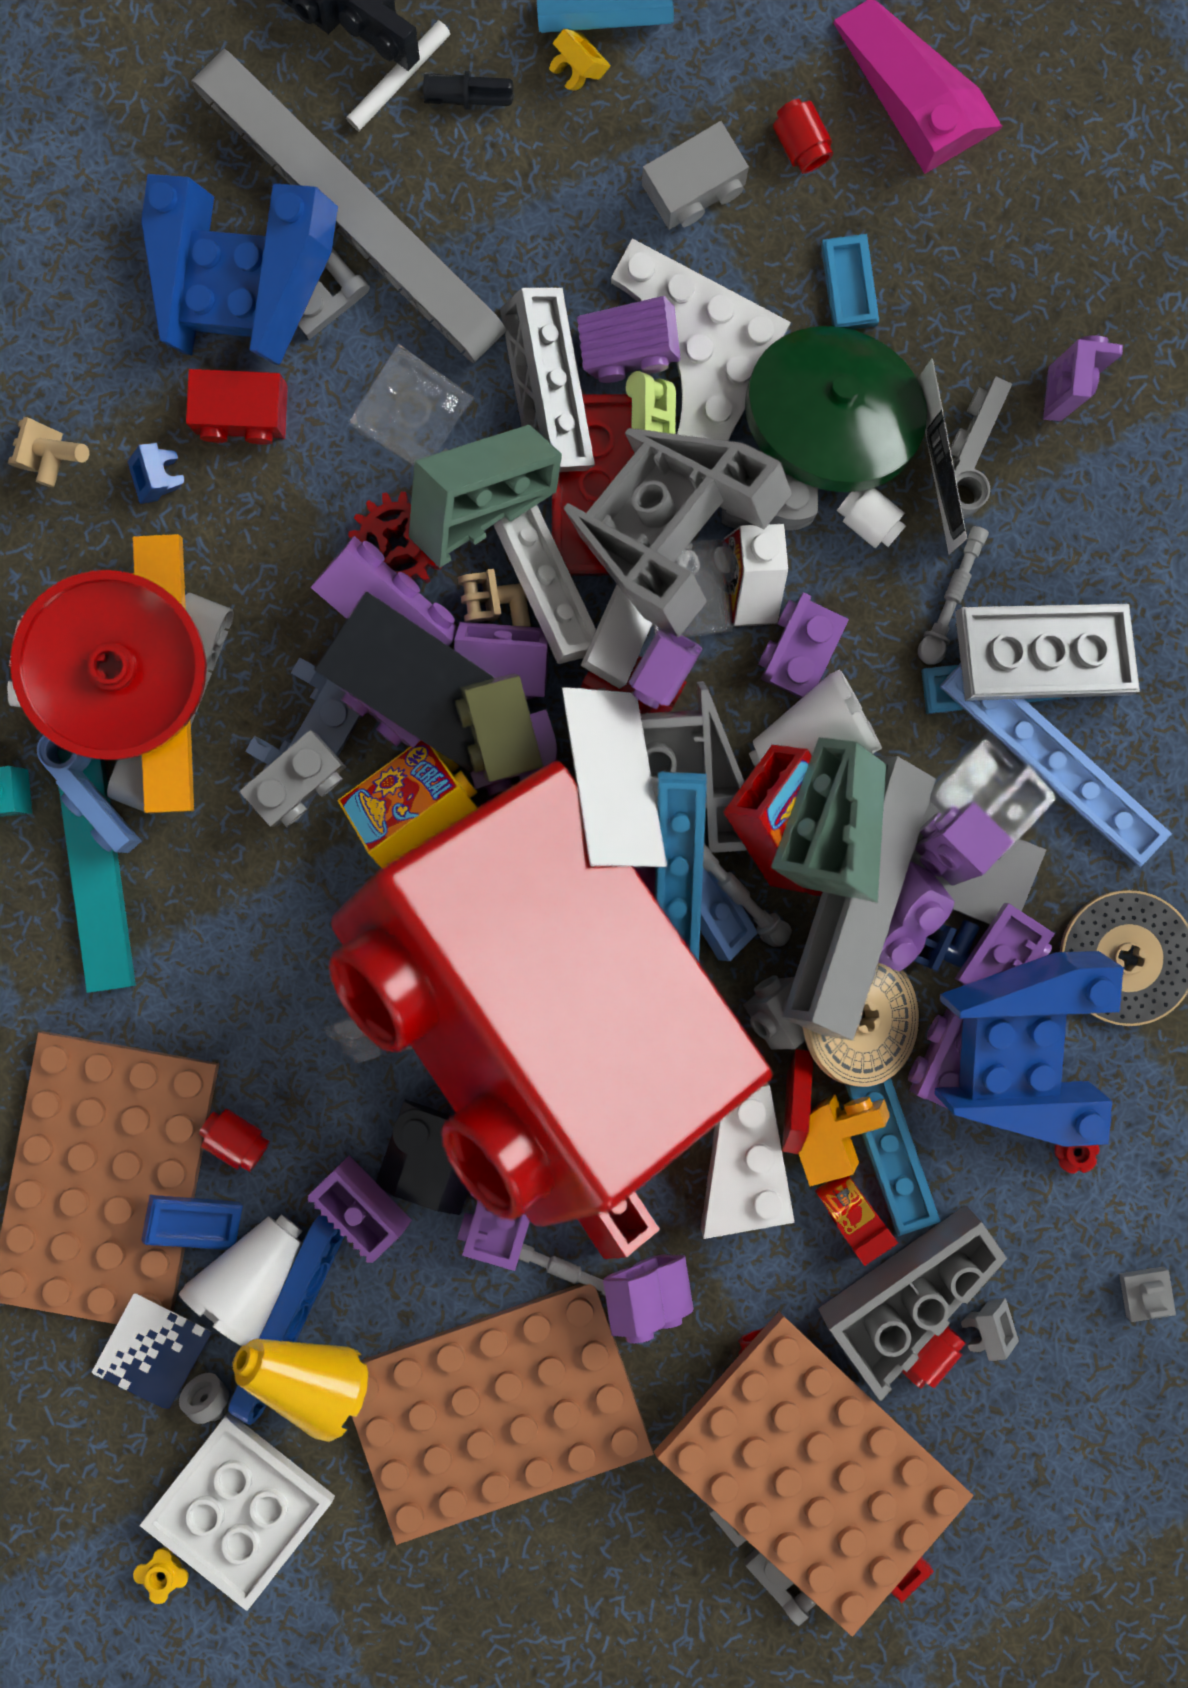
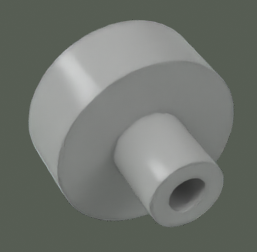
[179,1373,229,1424]

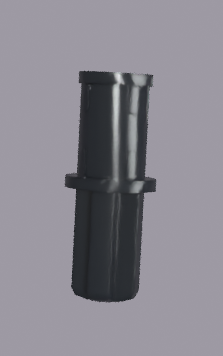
[423,71,514,110]

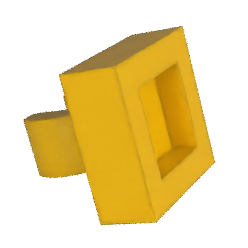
[549,28,611,91]

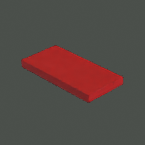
[552,394,635,576]

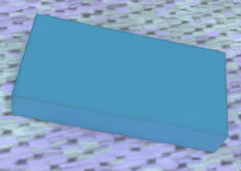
[821,234,879,330]

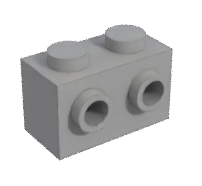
[239,730,346,828]

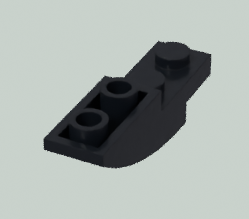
[281,0,420,71]

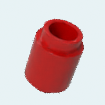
[773,98,834,174]
[198,1108,270,1172]
[902,1326,966,1389]

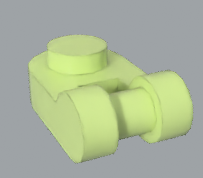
[626,371,676,434]

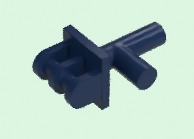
[914,920,980,971]

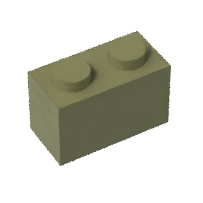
[455,673,543,782]

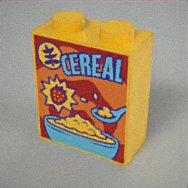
[337,740,477,868]

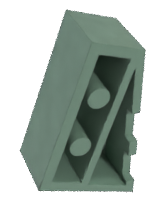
[409,425,562,568]
[771,737,886,903]

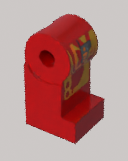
[814,1176,898,1267]

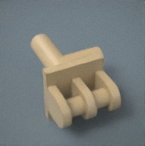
[8,417,89,487]
[458,569,531,627]

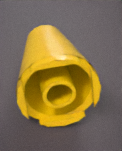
[233,1339,368,1442]

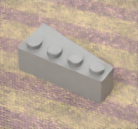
[818,1205,1007,1402]

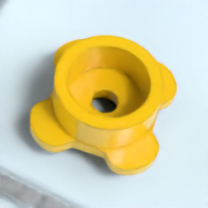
[133,1548,189,1604]

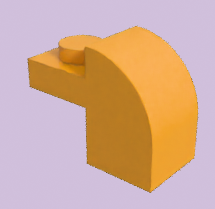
[799,1094,890,1186]

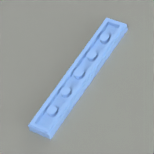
[939,663,1172,867]

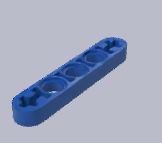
[228,1214,344,1425]

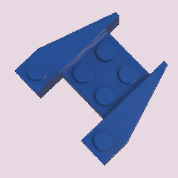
[141,174,338,365]
[934,951,1124,1147]

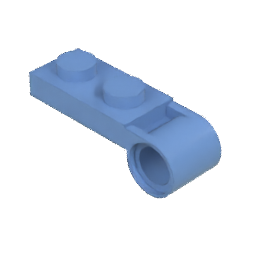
[37,735,142,853]

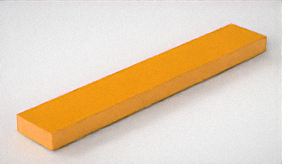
[133,534,194,813]

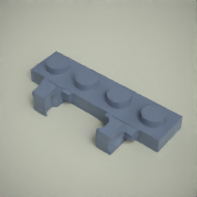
[245,658,361,823]

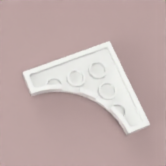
[611,239,791,441]

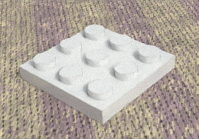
[140,1412,335,1611]

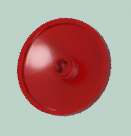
[10,570,207,760]

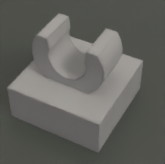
[1119,1267,1176,1322]
[961,1298,1019,1361]

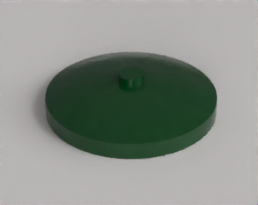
[745,326,927,492]

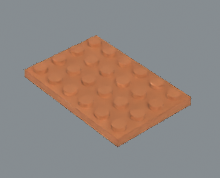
[0,1031,219,1324]
[352,1283,654,1545]
[654,1311,974,1637]

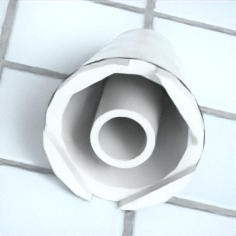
[749,669,882,767]
[179,1214,303,1346]

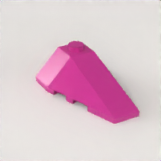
[833,0,1002,174]

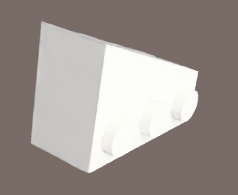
[700,1083,795,1239]

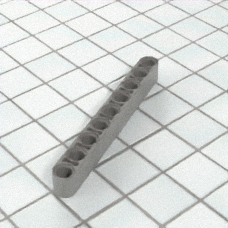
[191,49,506,363]

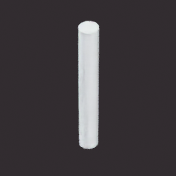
[346,20,451,132]

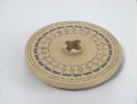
[803,962,919,1087]

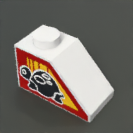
[724,524,788,627]

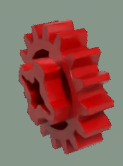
[348,491,442,584]

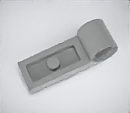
[950,377,1012,519]

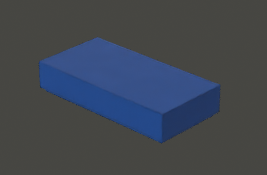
[141,1195,243,1250]

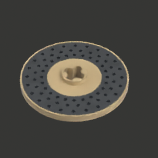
[1060,890,1188,1026]

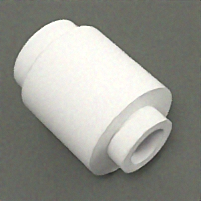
[837,488,906,549]

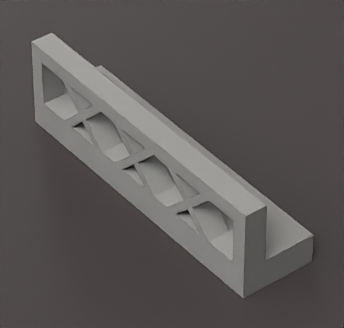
[500,288,595,472]

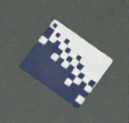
[92,1293,211,1409]

